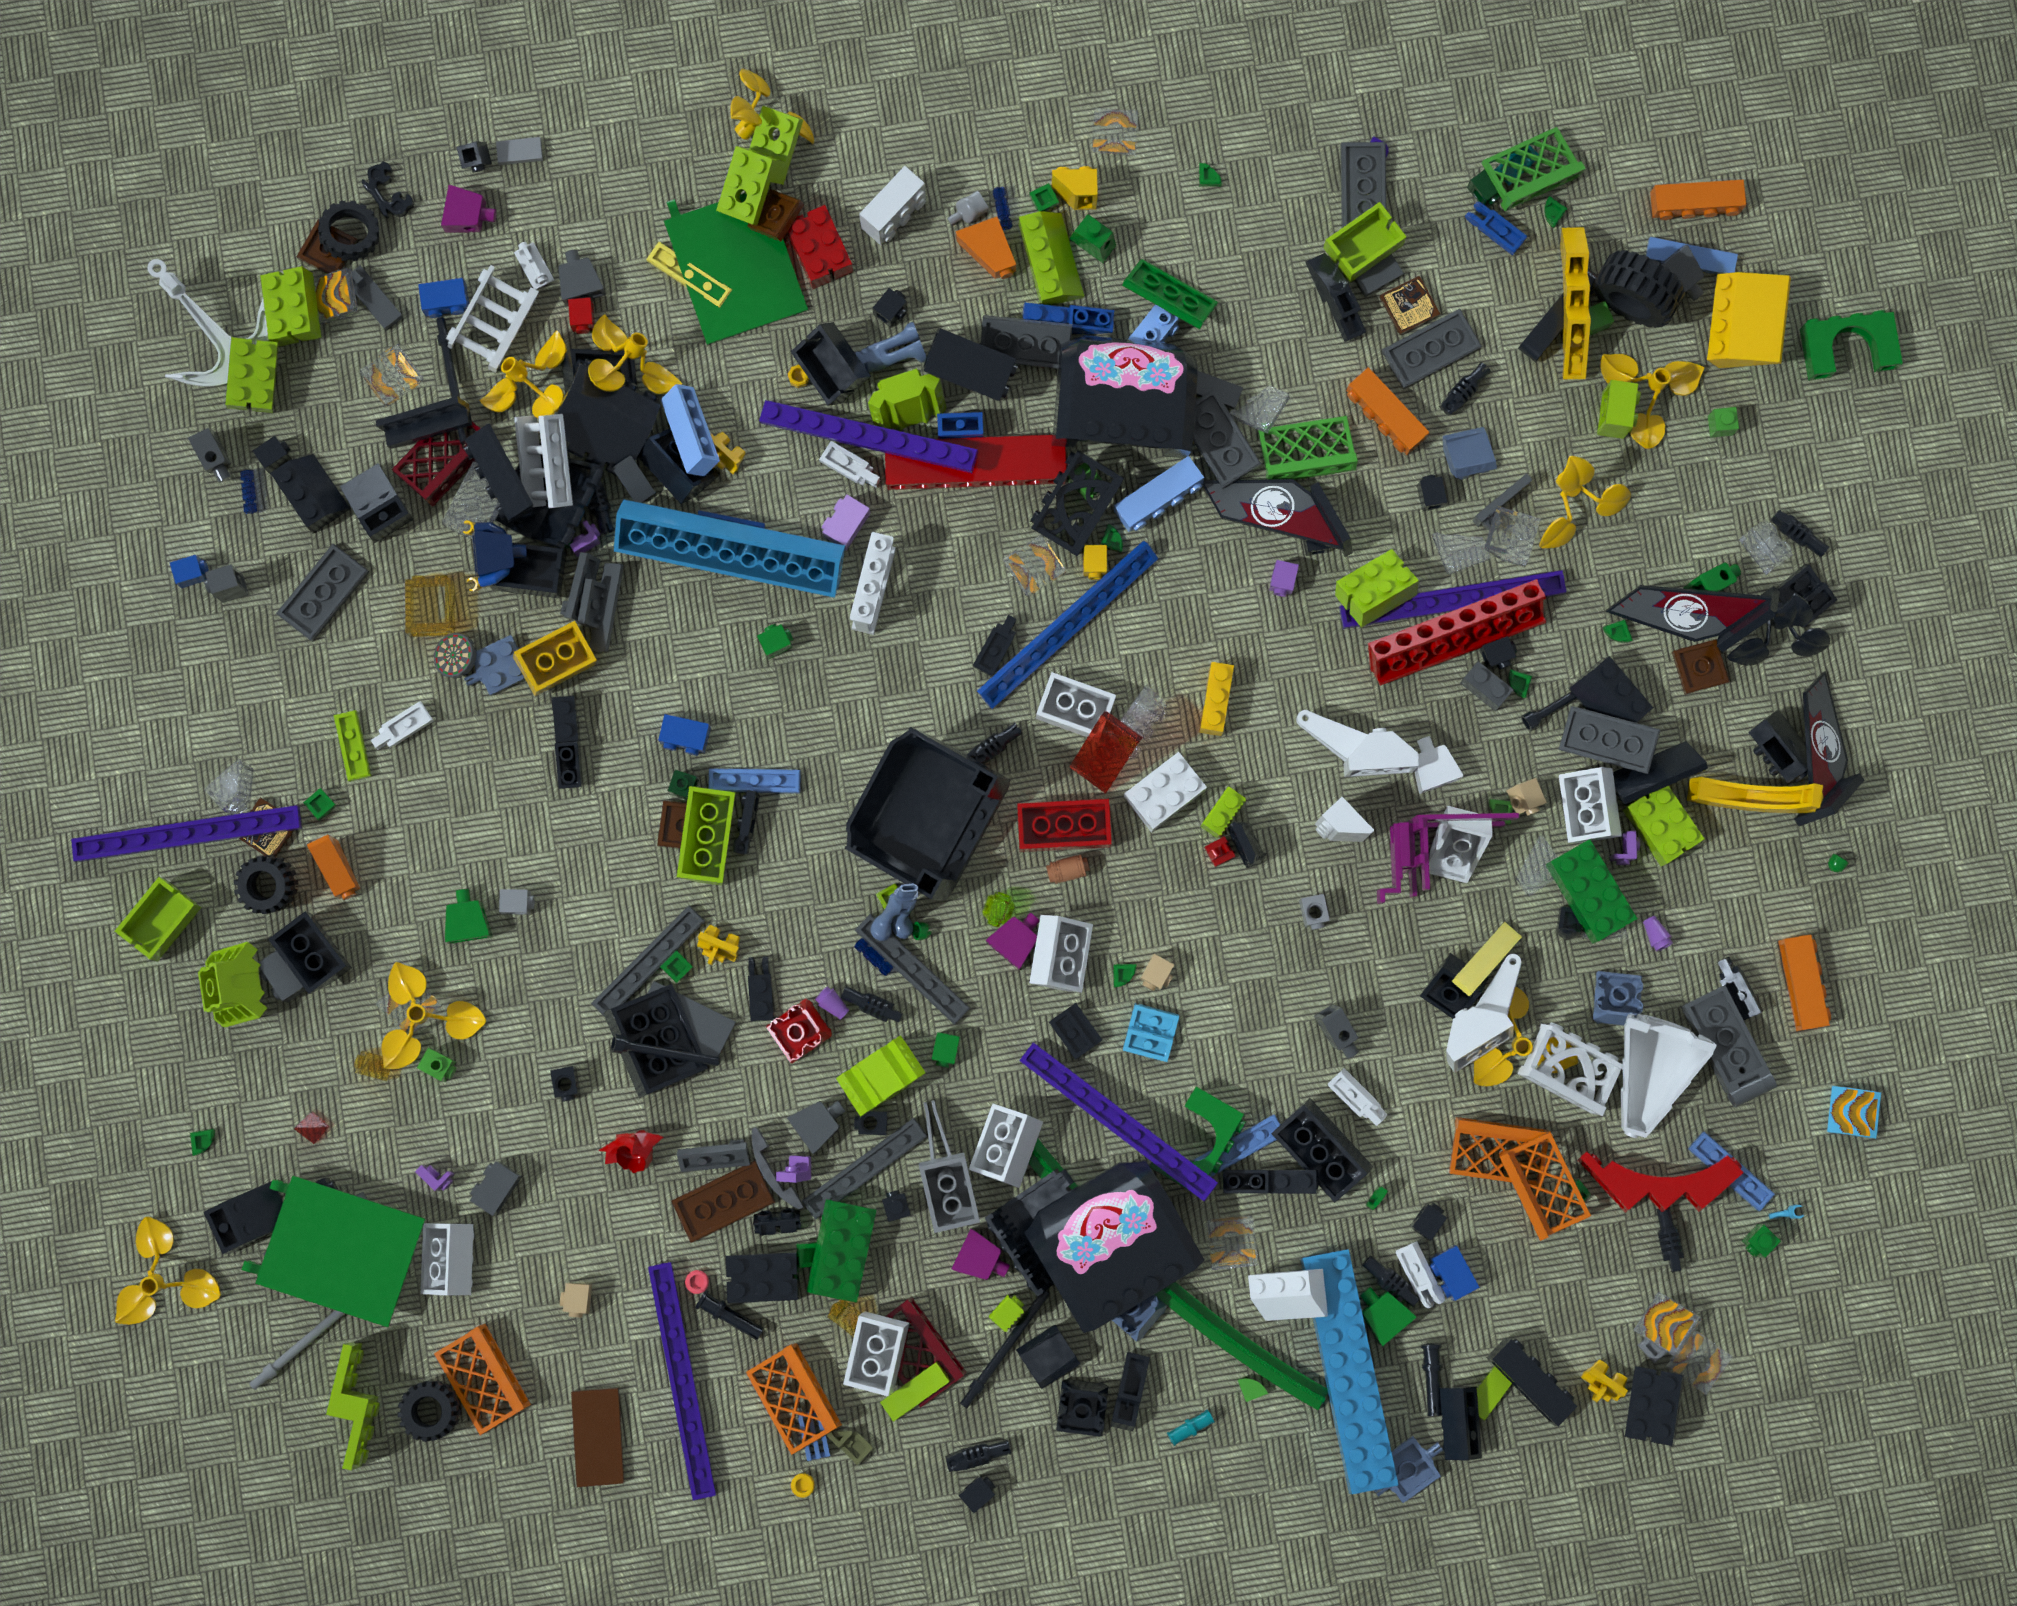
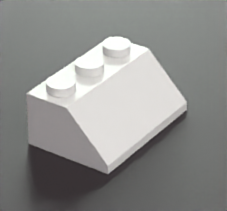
[1315,797,1374,842]
[420,1223,474,1295]
[1248,1269,1328,1321]

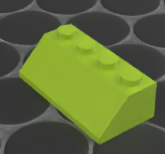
[1019,211,1084,306]
[677,786,735,886]

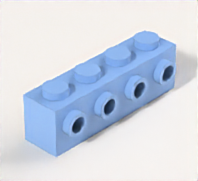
[1128,305,1180,343]
[661,384,720,476]
[1114,456,1204,532]

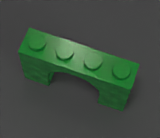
[1799,310,1903,381]
[1149,1087,1246,1192]

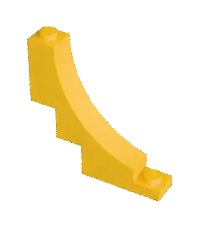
[1560,227,1591,379]

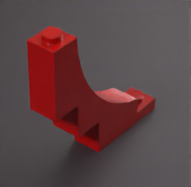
[1577,1152,1744,1213]

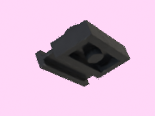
[1049,1003,1103,1060]

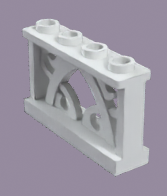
[850,532,896,635]
[1518,1022,1623,1116]

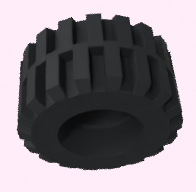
[233,855,298,914]
[397,1380,462,1442]

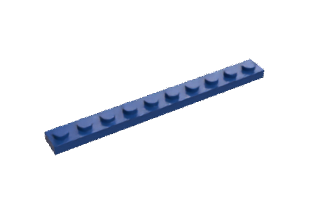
[977,540,1158,709]

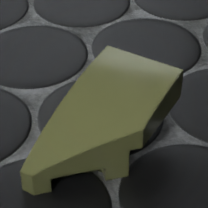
[826,1431,875,1466]

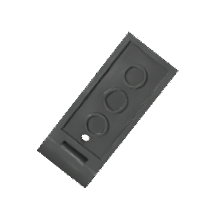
[1680,985,1777,1108]

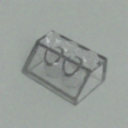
[442,462,499,539]
[1104,684,1168,762]

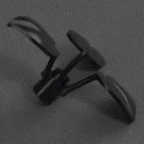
[1727,593,1830,666]

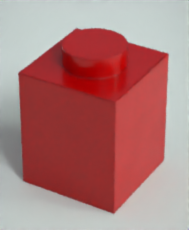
[568,298,595,334]

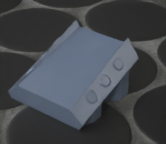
[1443,427,1497,480]
[1593,971,1643,1026]
[1112,1295,1167,1342]

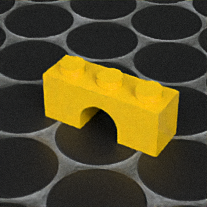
[1199,662,1234,736]

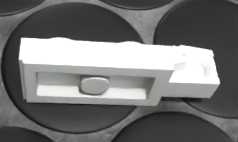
[819,441,881,488]
[371,701,434,750]
[1328,1068,1387,1126]

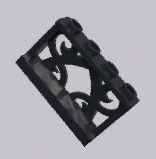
[1030,449,1125,556]

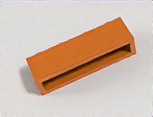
[1650,179,1746,220]
[1346,367,1430,455]
[1778,935,1831,1031]

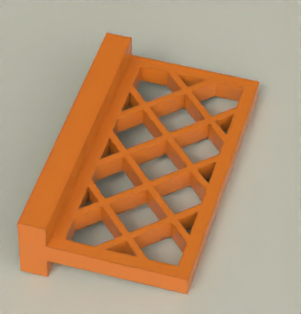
[1449,1117,1550,1187]
[1499,1131,1591,1241]
[434,1324,531,1435]
[746,1343,842,1455]

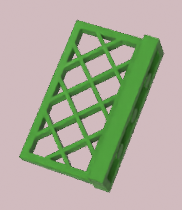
[1482,127,1586,211]
[1258,416,1358,480]

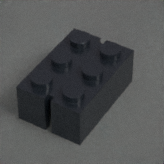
[790,322,871,406]
[490,543,567,599]
[726,1252,800,1303]
[1625,1366,1685,1446]

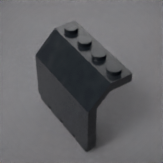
[555,359,660,476]
[491,442,604,549]
[985,1168,1078,1296]

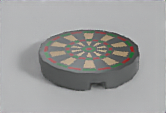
[434,633,477,679]

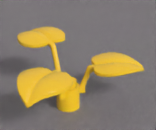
[730,68,814,145]
[588,314,682,394]
[479,330,567,419]
[1601,354,1704,449]
[1539,456,1631,548]
[381,962,486,1069]
[1473,987,1578,1086]
[115,1216,221,1324]

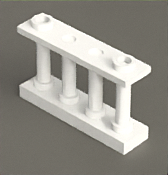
[446,265,539,373]
[514,414,573,508]

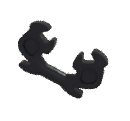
[362,161,414,219]

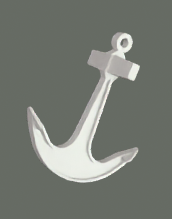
[148,259,269,387]

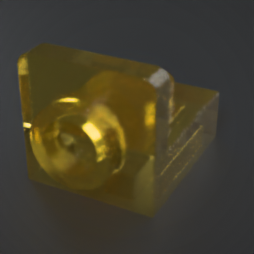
[354,1051,390,1081]
[827,1300,862,1337]

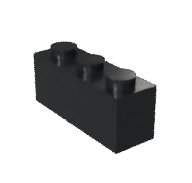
[1440,1386,1482,1461]

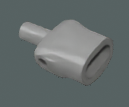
[947,190,989,226]

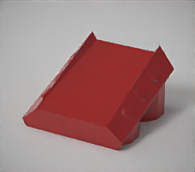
[766,999,832,1064]

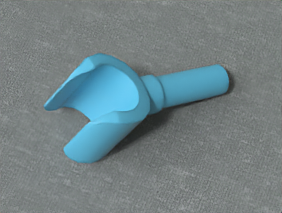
[1769,1205,1804,1219]

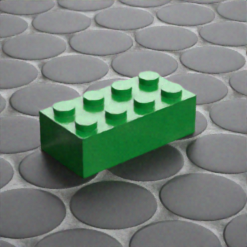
[1545,839,1638,944]
[806,1199,877,1303]

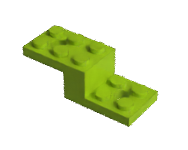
[716,105,803,225]
[326,1342,380,1471]

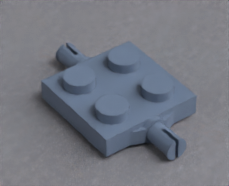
[464,635,525,696]
[1373,1436,1443,1503]

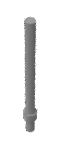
[249,1310,345,1390]

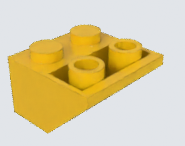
[1051,166,1098,210]

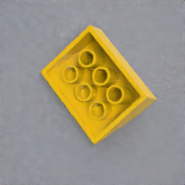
[1707,272,1791,368]

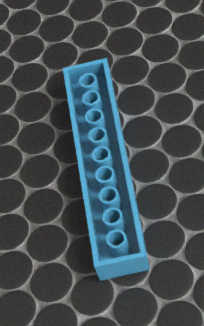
[614,499,845,598]
[1300,1249,1398,1494]

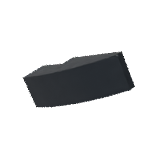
[1110,1352,1150,1432]

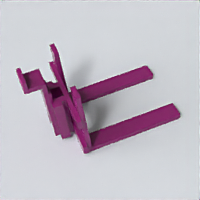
[1377,813,1519,904]

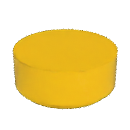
[791,1473,815,1498]

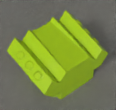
[868,368,947,432]
[198,942,267,1028]
[836,1035,926,1117]

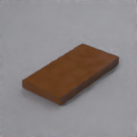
[671,1160,775,1243]
[571,1388,625,1487]

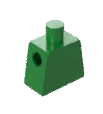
[1069,214,1116,263]
[1683,562,1741,592]
[445,889,493,944]
[1360,1287,1417,1346]

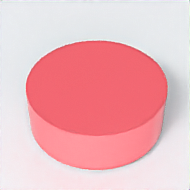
[685,1270,709,1294]

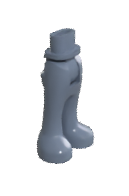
[855,322,927,372]
[871,883,918,941]

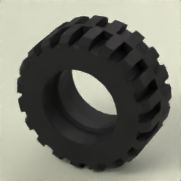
[1594,250,1685,328]

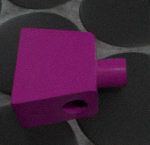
[441,185,497,233]
[986,913,1040,970]
[951,1229,1010,1280]

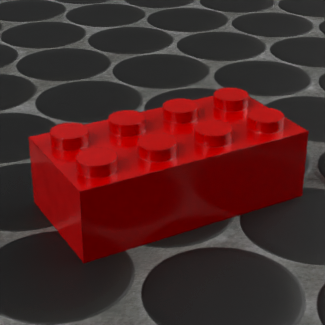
[1017,799,1112,852]

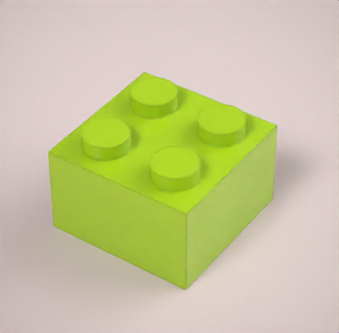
[1597,380,1641,439]

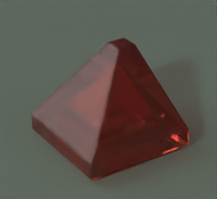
[294,1111,330,1144]

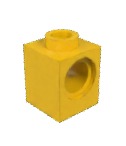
[1083,545,1107,580]

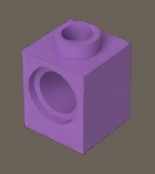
[1269,560,1299,597]

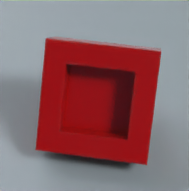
[1204,836,1235,867]

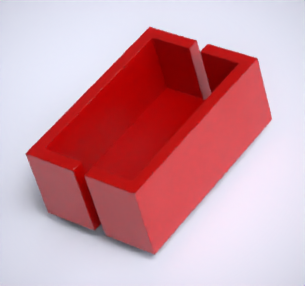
[787,205,853,289]

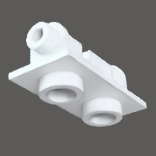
[514,242,554,290]

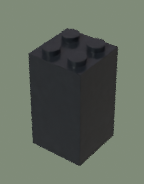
[921,328,1018,401]

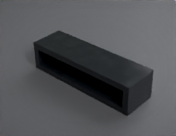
[1486,1338,1578,1427]

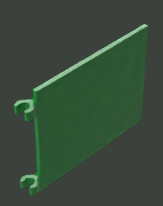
[664,193,808,345]
[241,1175,426,1327]

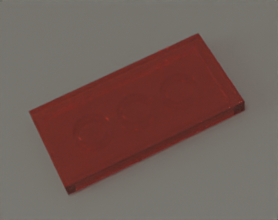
[1069,710,1143,794]

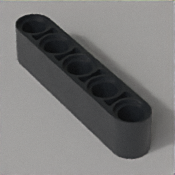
[1518,268,1597,362]

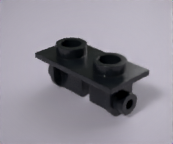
[753,1208,802,1236]

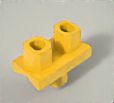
[710,432,746,475]
[697,925,740,966]
[1581,1360,1628,1402]

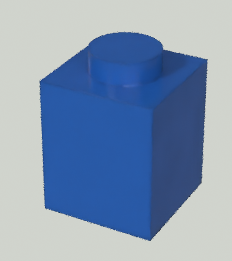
[170,554,209,588]

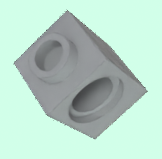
[499,889,535,915]
[1299,894,1330,930]

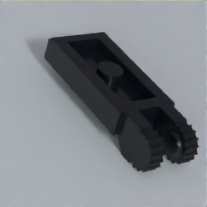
[748,956,774,1022]

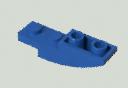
[1022,302,1114,334]

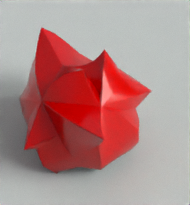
[598,1130,664,1174]

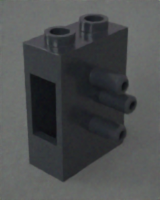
[1748,709,1808,783]

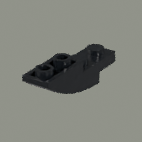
[1305,253,1366,342]
[551,695,582,789]
[1223,1170,1318,1194]

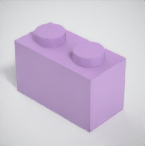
[822,494,871,551]

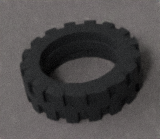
[318,200,379,261]

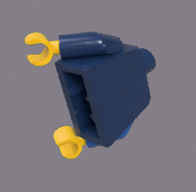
[463,520,526,591]

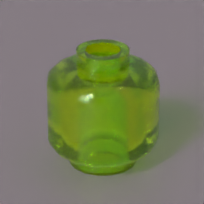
[982,892,1015,927]

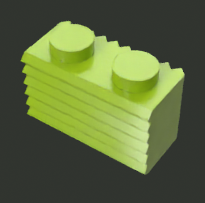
[1200,787,1246,838]
[989,1295,1025,1332]

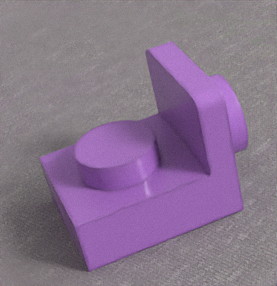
[570,520,600,557]
[776,1155,811,1183]
[415,1165,455,1192]

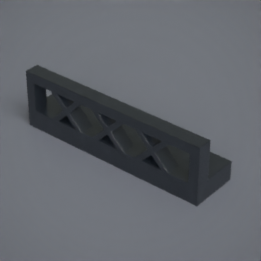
[375,396,472,449]

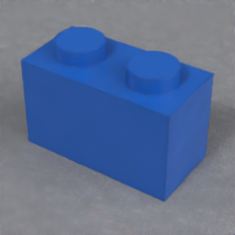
[418,278,469,318]
[937,412,983,439]
[658,714,711,756]
[1429,1245,1480,1301]

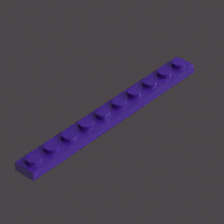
[759,400,979,473]
[1339,570,1567,629]
[71,805,302,862]
[1019,1042,1219,1202]
[648,1262,717,1500]

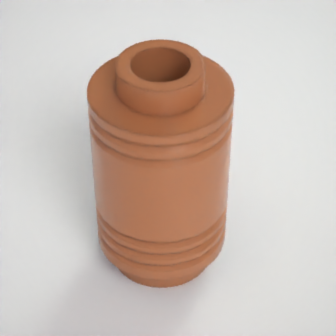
[1046,854,1090,884]

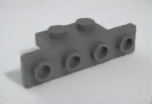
[577,563,624,653]

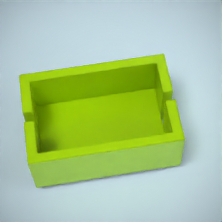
[1323,202,1406,283]
[260,266,322,346]
[225,337,279,413]
[1335,549,1419,628]
[1622,786,1705,867]
[114,877,202,962]

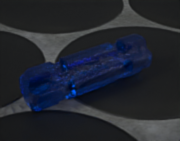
[993,187,1013,230]
[240,470,257,514]
[854,938,893,976]

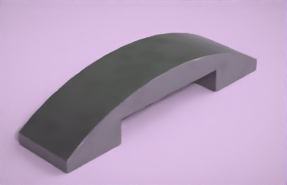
[752,1127,804,1209]

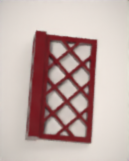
[391,421,480,507]
[885,1296,967,1408]

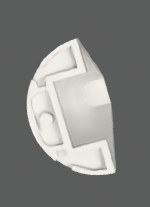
[1621,1013,1716,1138]

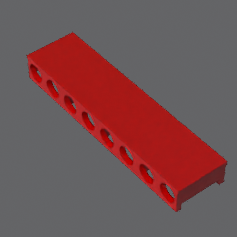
[885,435,1067,490]
[1368,579,1546,686]

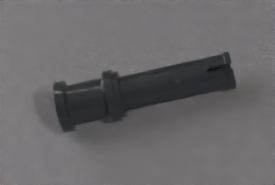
[695,1290,764,1341]
[1421,1343,1443,1416]

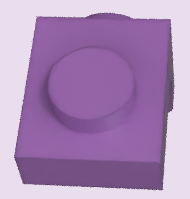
[1609,831,1640,865]

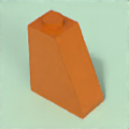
[955,216,1016,279]
[307,834,360,900]

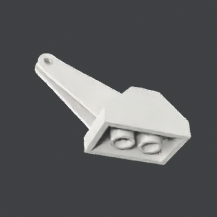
[1296,710,1419,777]
[1446,954,1521,1073]

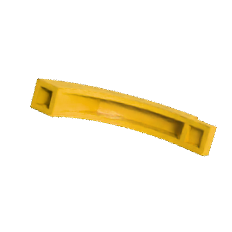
[1687,777,1823,813]

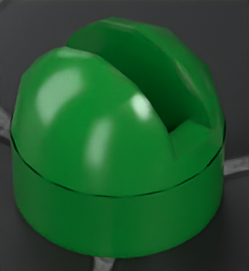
[1828,853,1849,873]
[912,922,931,940]

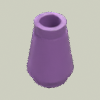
[1643,916,1673,952]
[815,986,849,1020]

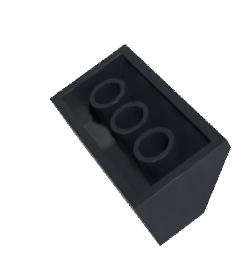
[463,423,533,524]
[1271,1098,1373,1203]

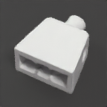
[1415,736,1463,794]

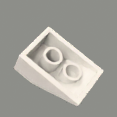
[1429,806,1492,883]

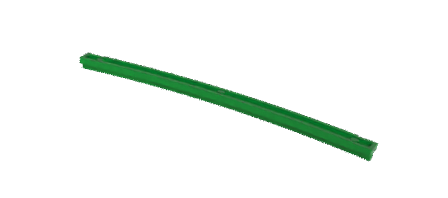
[1028,1138,1328,1410]

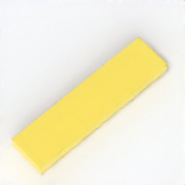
[646,242,732,308]
[1452,922,1522,996]

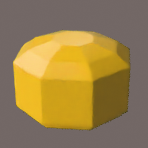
[788,365,810,388]

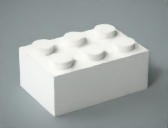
[859,166,926,245]
[1036,672,1116,742]
[1124,752,1207,833]
[1559,767,1622,843]
[1029,915,1093,993]
[969,1104,1043,1188]
[843,1311,909,1396]

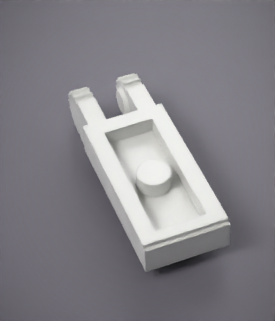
[1396,1241,1445,1309]

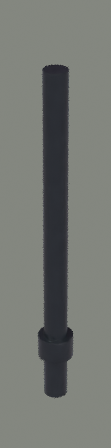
[436,317,468,444]
[960,1291,1050,1409]

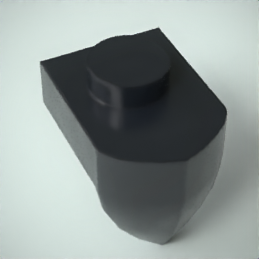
[1556,906,1582,940]

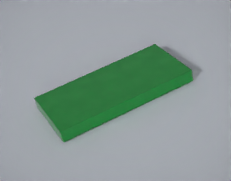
[1122,259,1218,329]

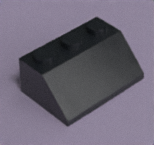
[638,428,720,504]
[270,454,351,534]
[1568,656,1654,723]
[268,911,352,994]

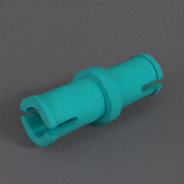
[1167,1409,1215,1446]

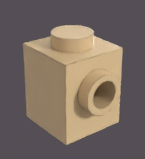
[1506,778,1547,816]
[1140,954,1174,991]
[560,1283,592,1318]

